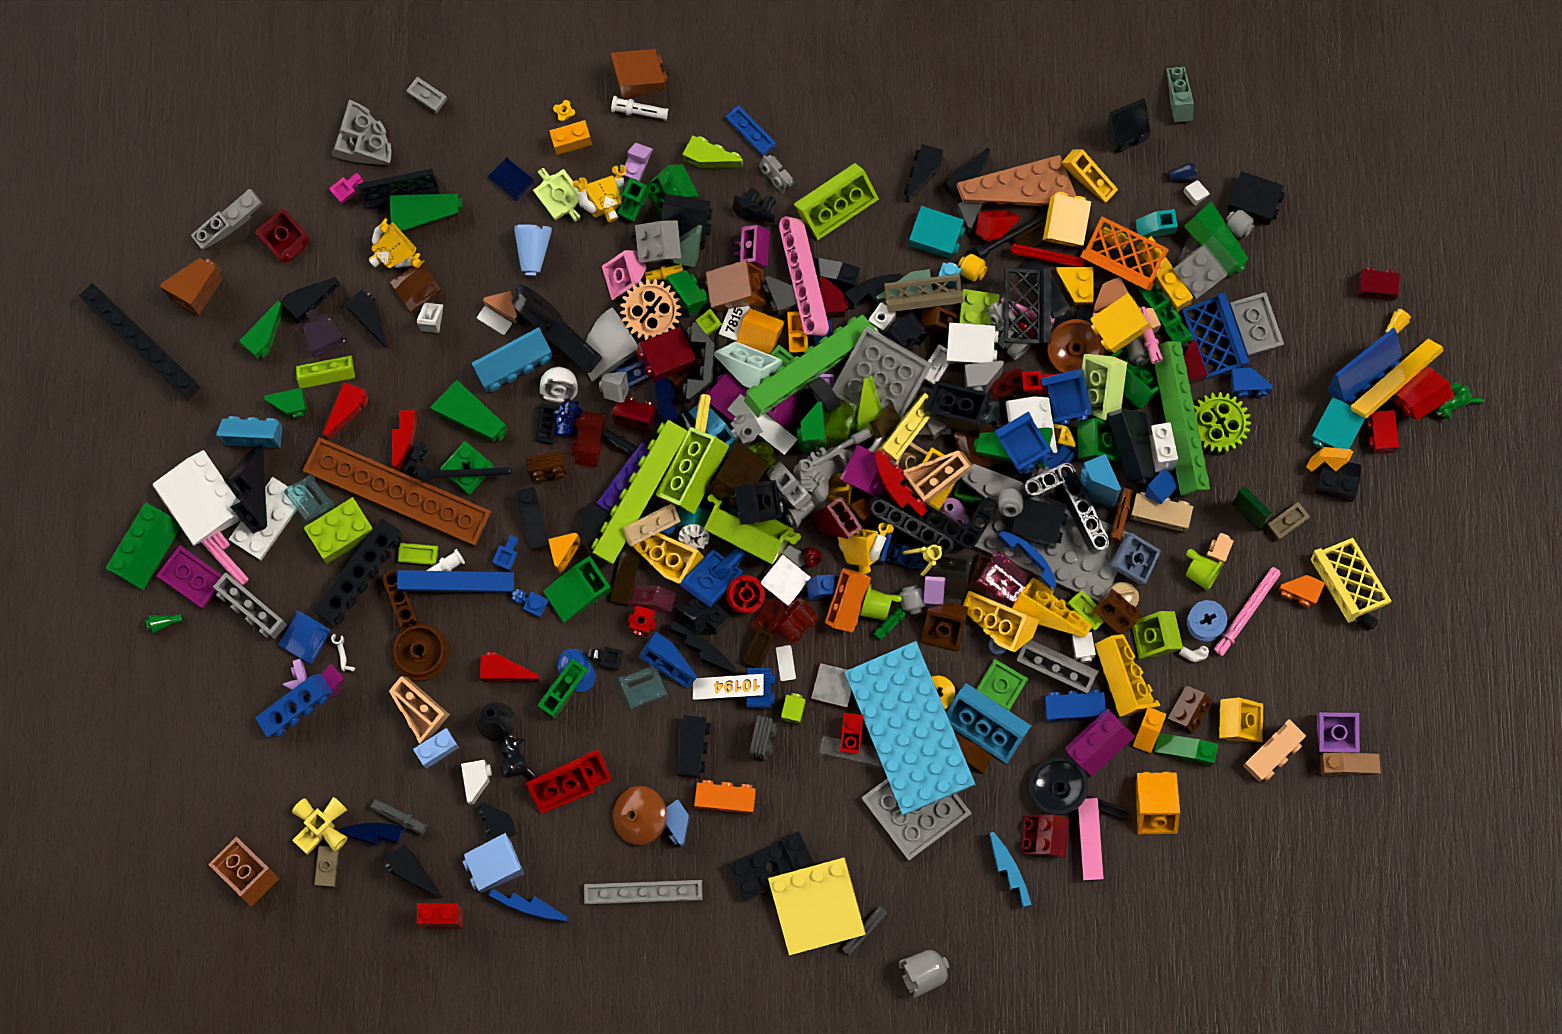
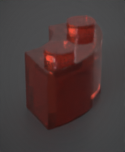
[572,411,605,467]

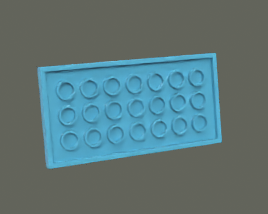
[845,641,976,816]

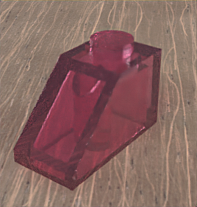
[630,586,676,612]

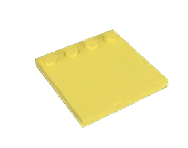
[768,857,866,955]

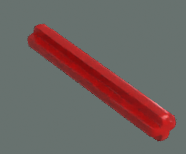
[1011,244,1085,267]

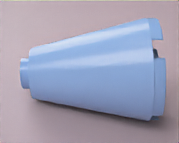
[514,225,552,276]

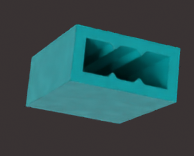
[909,206,966,259]
[1309,397,1365,449]

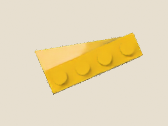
[1095,634,1161,717]

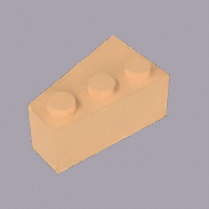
[903,451,974,503]
[389,676,450,744]
[1243,719,1306,782]

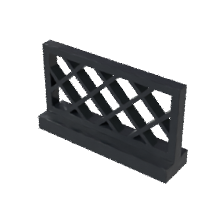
[358,169,440,210]
[1003,268,1051,347]

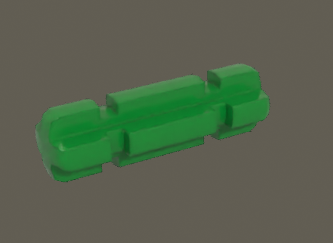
[874,608,906,640]

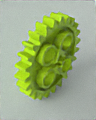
[1194,392,1251,454]

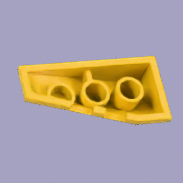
[626,533,705,584]
[1012,577,1093,638]
[963,591,1040,652]

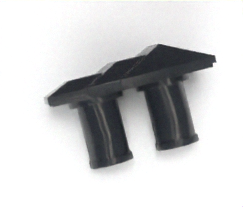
[732,188,776,223]

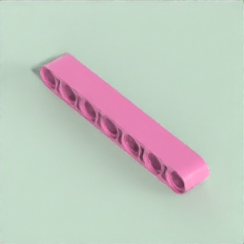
[779,216,829,337]

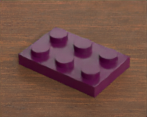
[156,545,223,609]

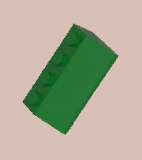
[106,502,181,590]

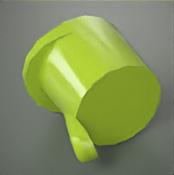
[1186,549,1223,591]
[860,584,902,621]

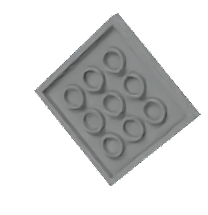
[832,326,933,429]
[861,778,972,861]

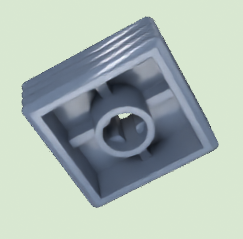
[1110,533,1161,584]

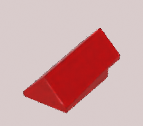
[526,749,612,814]

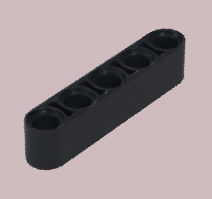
[868,495,954,553]

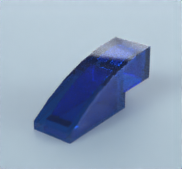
[656,377,680,424]
[340,823,405,846]

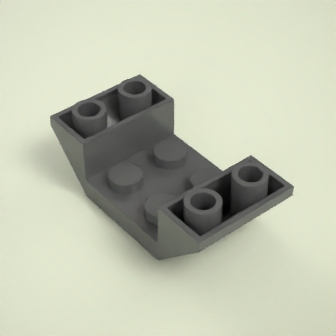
[683,322,715,402]

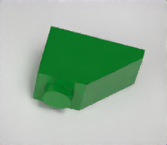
[264,388,308,419]

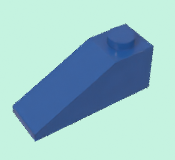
[639,632,697,688]

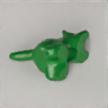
[1436,383,1485,420]

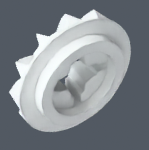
[679,524,709,550]

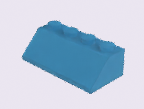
[472,327,553,393]
[1079,454,1121,509]
[946,683,1031,764]

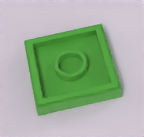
[976,659,1028,711]

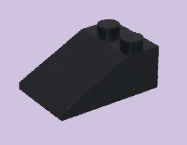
[1105,98,1150,152]
[923,381,991,437]
[385,844,443,899]

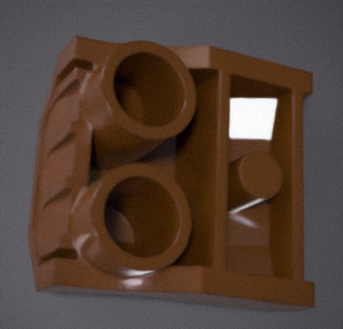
[390,259,441,313]
[954,424,1000,467]

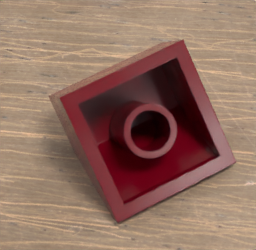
[612,396,657,433]

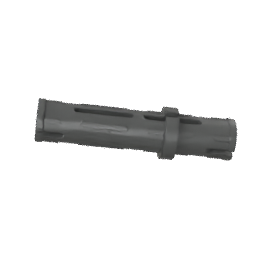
[371,798,428,836]

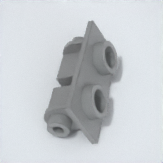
[759,155,794,193]

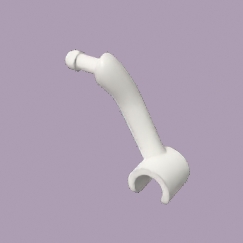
[331,634,355,672]

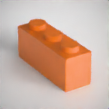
[825,568,871,632]
[694,780,756,815]

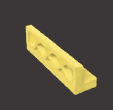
[878,393,930,462]

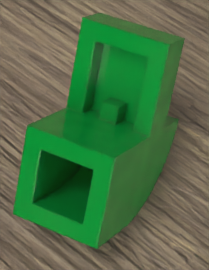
[617,178,650,222]

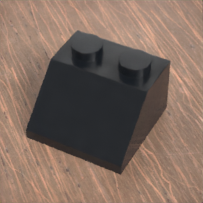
[1315,461,1361,502]
[734,480,782,525]

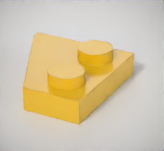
[1057,267,1094,305]

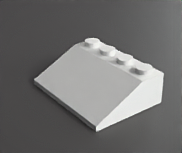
[153,450,241,546]

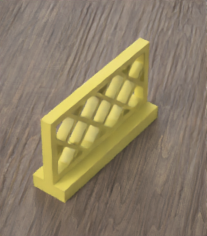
[1311,538,1391,623]

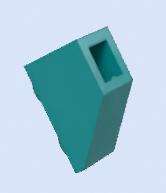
[1135,209,1178,238]

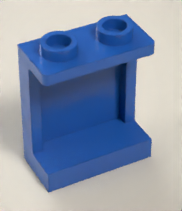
[1041,369,1093,425]
[995,411,1053,474]

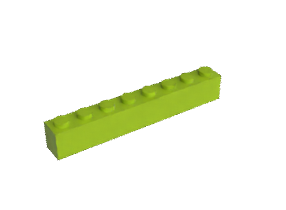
[591,420,688,565]

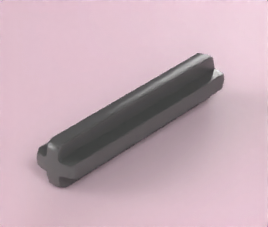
[842,906,887,955]

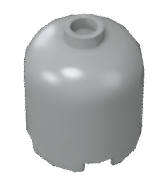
[899,950,949,998]

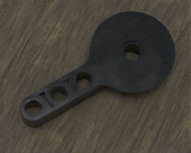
[511,284,602,373]

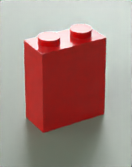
[1392,366,1454,421]
[417,903,463,929]

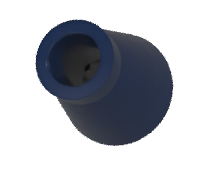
[1169,162,1198,182]

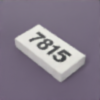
[719,306,750,341]

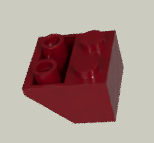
[1021,814,1069,858]

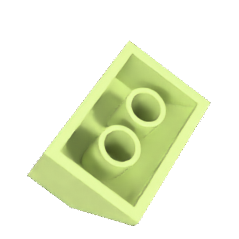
[1082,354,1127,420]

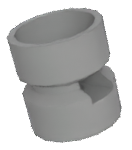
[998,326,1031,360]

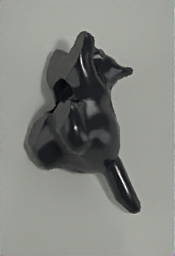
[499,735,538,780]

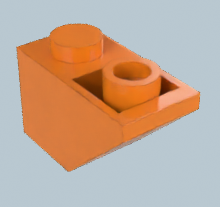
[1278,575,1325,608]

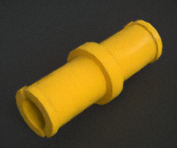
[645,264,683,283]

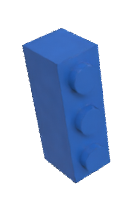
[1044,690,1105,722]

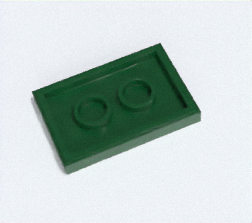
[1232,486,1272,531]

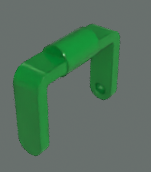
[955,477,984,503]

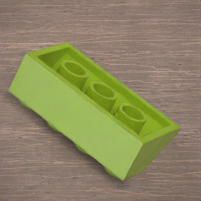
[794,163,879,240]
[655,427,729,514]

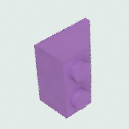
[1317,712,1360,752]

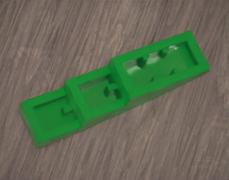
[1134,275,1193,345]

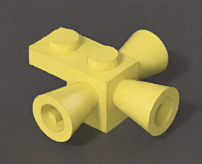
[292,797,348,855]

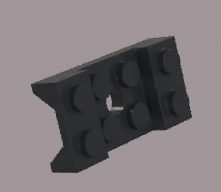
[728,831,815,902]

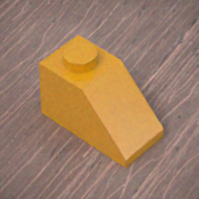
[1132,707,1166,754]

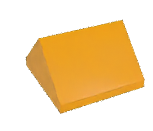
[736,308,785,355]
[548,533,581,575]

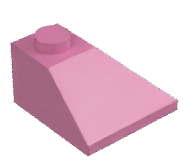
[602,250,647,300]

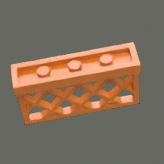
[1080,217,1169,291]

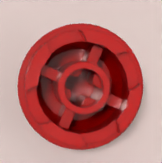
[726,575,765,614]

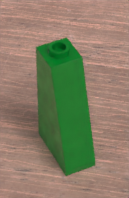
[390,194,462,232]
[1184,202,1249,277]
[430,380,508,443]
[973,427,1053,469]

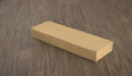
[622,504,681,546]

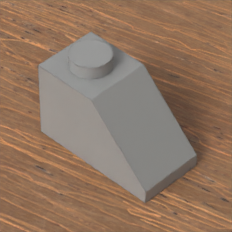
[599,371,629,403]

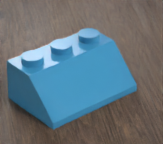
[216,416,283,448]

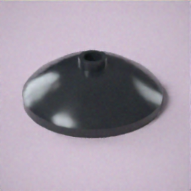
[1030,757,1089,815]

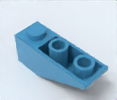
[688,405,738,454]

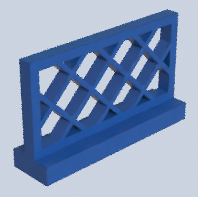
[1182,292,1250,379]

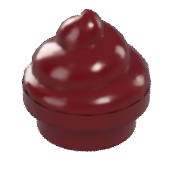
[802,547,822,567]

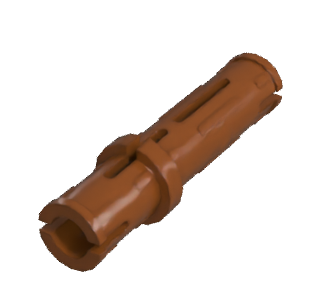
[1109,488,1133,544]

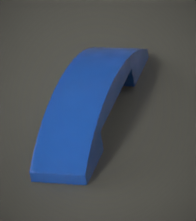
[998,531,1056,592]

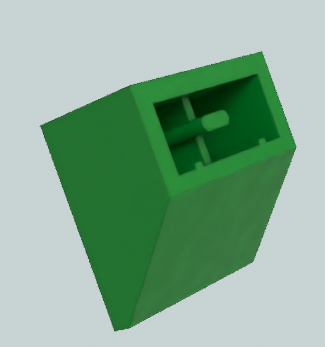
[647,164,699,217]

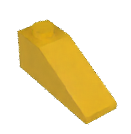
[1061,149,1118,203]

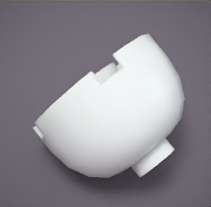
[540,367,578,403]

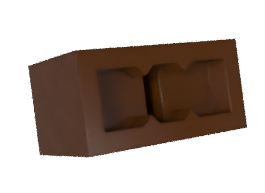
[1093,589,1141,635]

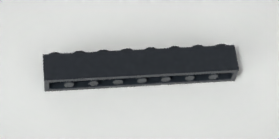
[79,283,201,401]

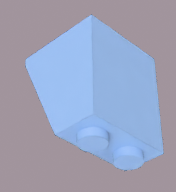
[463,833,524,893]

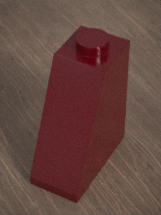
[810,496,862,539]

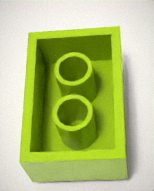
[304,497,373,564]

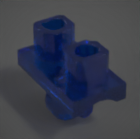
[552,401,583,435]

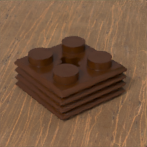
[525,451,568,483]

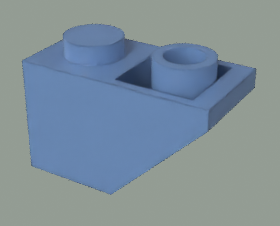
[664,799,690,847]

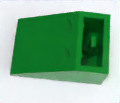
[543,556,612,623]

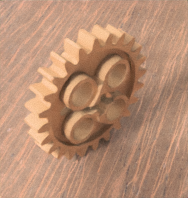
[620,279,681,340]

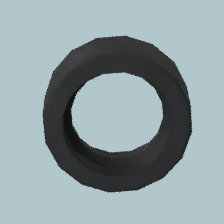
[808,377,841,414]

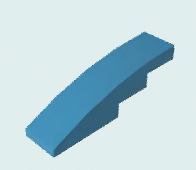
[989,832,1031,908]

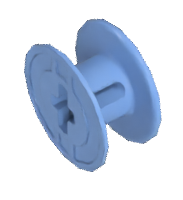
[1187,600,1227,642]

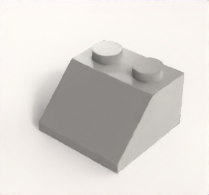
[964,361,1004,393]

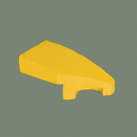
[1053,424,1075,447]

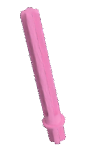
[201,537,249,586]
[1214,567,1281,656]

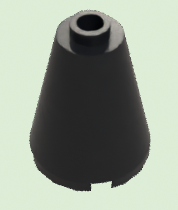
[476,702,515,740]

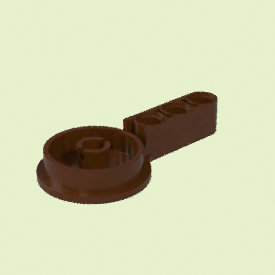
[383,570,450,681]

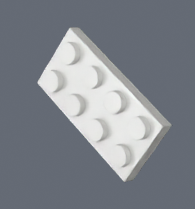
[229,477,305,561]

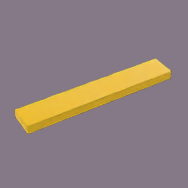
[1351,339,1443,419]

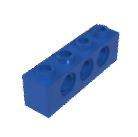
[255,673,333,737]

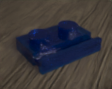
[488,157,535,201]

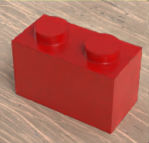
[1366,410,1399,454]

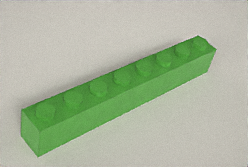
[744,314,877,418]
[1155,341,1210,495]

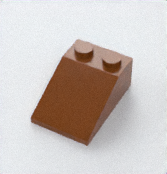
[208,836,279,907]

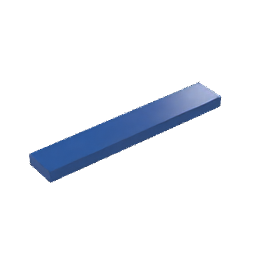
[397,570,514,593]

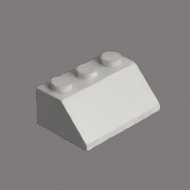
[1006,397,1057,454]

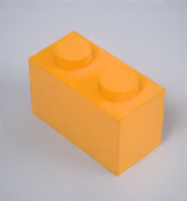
[549,120,592,155]

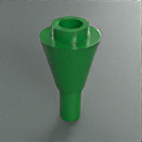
[145,614,182,634]

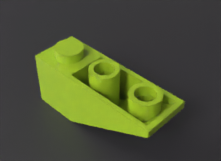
[682,136,743,168]

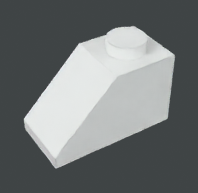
[461,760,492,805]

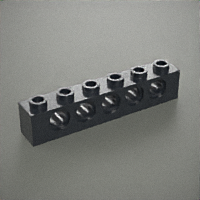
[313,518,403,627]

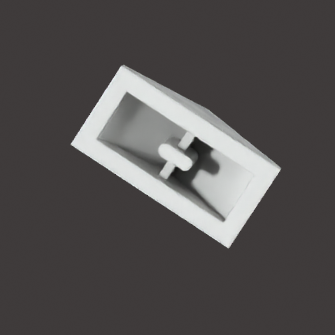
[417,303,443,333]

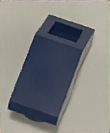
[885,544,929,571]

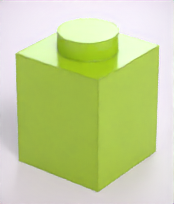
[781,693,806,725]

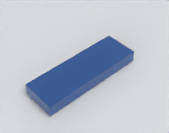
[725,105,777,157]

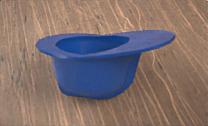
[557,649,596,692]

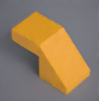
[787,311,808,352]
[1306,447,1353,472]

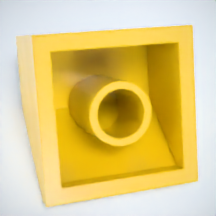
[1219,698,1263,743]

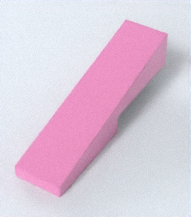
[1079,798,1104,880]

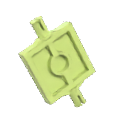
[533,168,581,221]

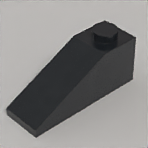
[945,147,990,203]
[812,257,861,290]
[281,277,340,323]
[345,289,389,348]
[516,486,550,550]

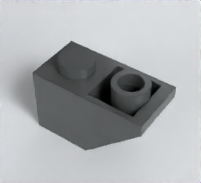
[763,276,798,316]

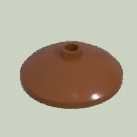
[1048,319,1105,373]
[613,786,667,845]

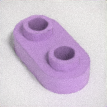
[941,498,970,533]

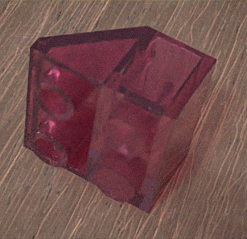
[977,550,1028,604]

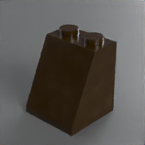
[707,441,769,510]

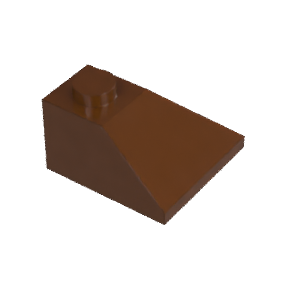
[921,603,969,651]

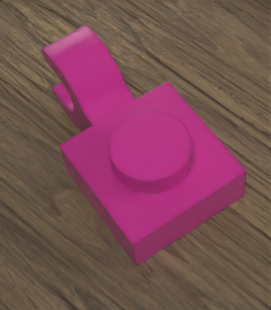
[329,173,364,204]

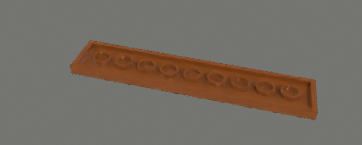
[303,437,492,547]

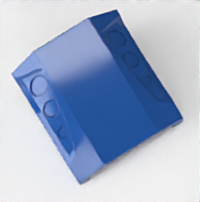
[278,611,330,665]

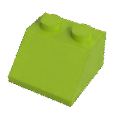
[1132,611,1183,659]

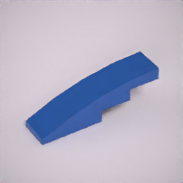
[489,889,569,923]

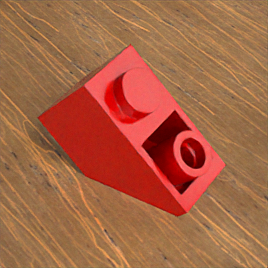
[840,713,863,754]

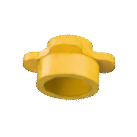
[553,100,575,121]

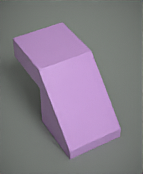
[924,576,945,608]

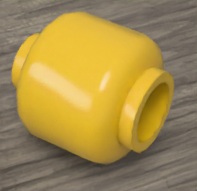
[958,254,987,282]

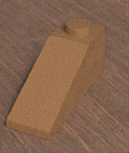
[1320,752,1381,776]

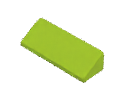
[296,356,355,388]

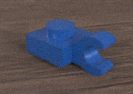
[492,535,519,571]

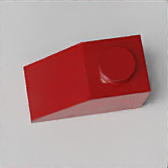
[975,210,1019,241]

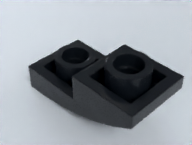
[791,387,818,428]

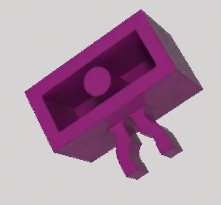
[733,225,770,268]

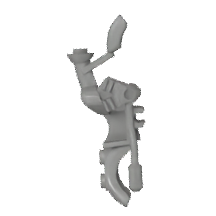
[778,428,885,528]

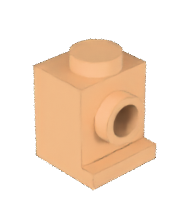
[1206,533,1233,566]

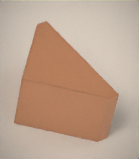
[483,291,519,324]

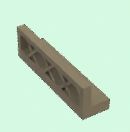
[884,274,963,312]

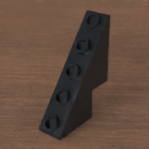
[228,445,267,534]

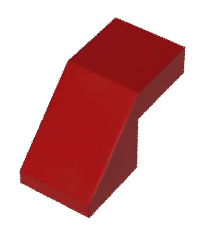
[1022,371,1059,395]

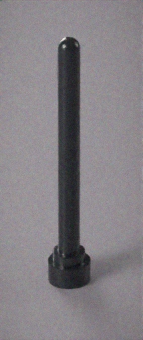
[973,210,1048,259]
[419,467,512,483]

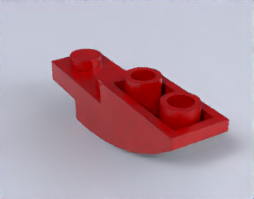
[874,450,927,517]

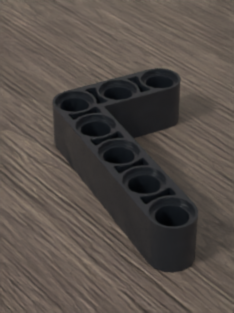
[1020,463,1109,553]
[895,492,998,548]

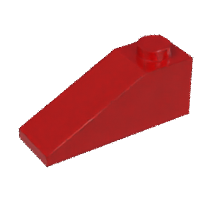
[323,382,369,440]
[480,652,540,682]

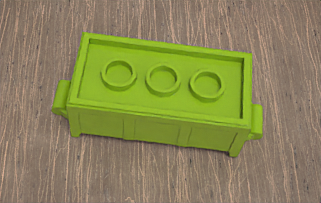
[704,494,801,564]

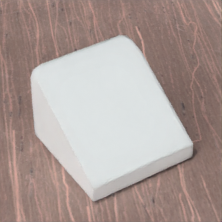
[1183,180,1210,206]

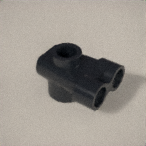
[1353,601,1378,630]

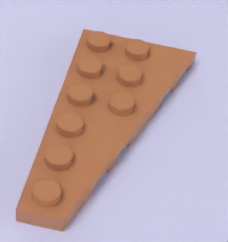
[956,155,1076,206]

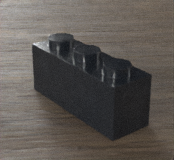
[676,715,711,778]

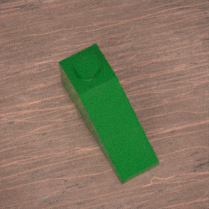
[239,301,284,361]
[538,658,588,719]
[1154,733,1218,767]

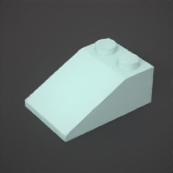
[714,341,782,388]

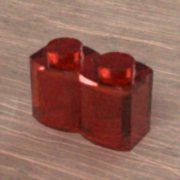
[773,598,819,643]

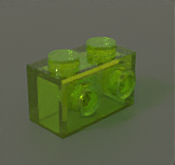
[825,400,859,443]

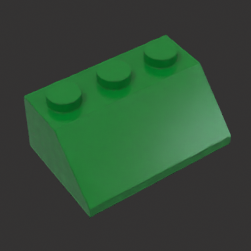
[1110,345,1160,409]
[797,402,826,455]

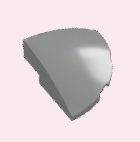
[332,100,391,165]
[586,307,638,382]

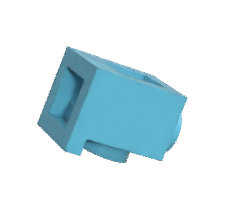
[938,263,961,288]

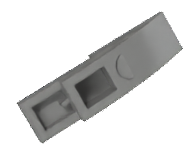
[191,189,263,250]
[765,460,812,510]

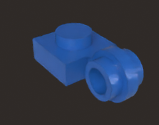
[511,589,549,618]

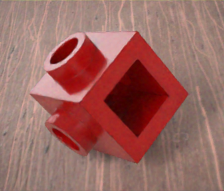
[628,605,657,637]

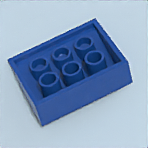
[1327,327,1402,405]

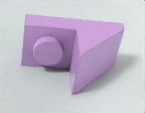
[622,143,653,182]
[283,659,311,700]

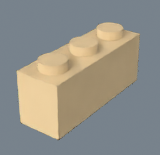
[1130,492,1193,532]

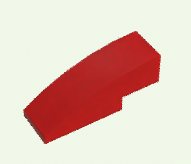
[392,410,417,471]

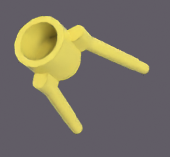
[903,545,942,576]

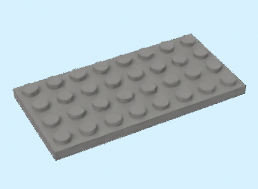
[964,488,1128,603]

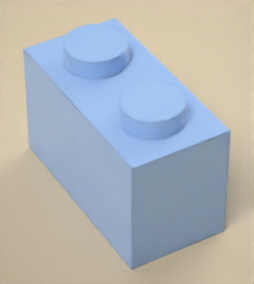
[413,728,459,769]

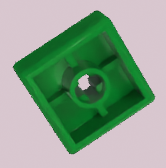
[440,441,494,495]

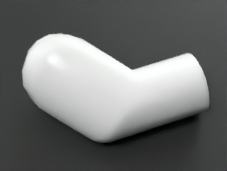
[1179,646,1209,663]

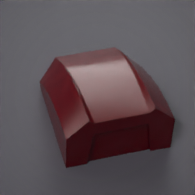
[253,207,309,262]

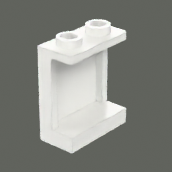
[947,323,999,364]
[1149,422,1178,474]

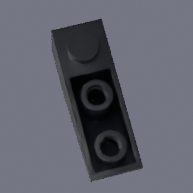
[904,144,943,202]

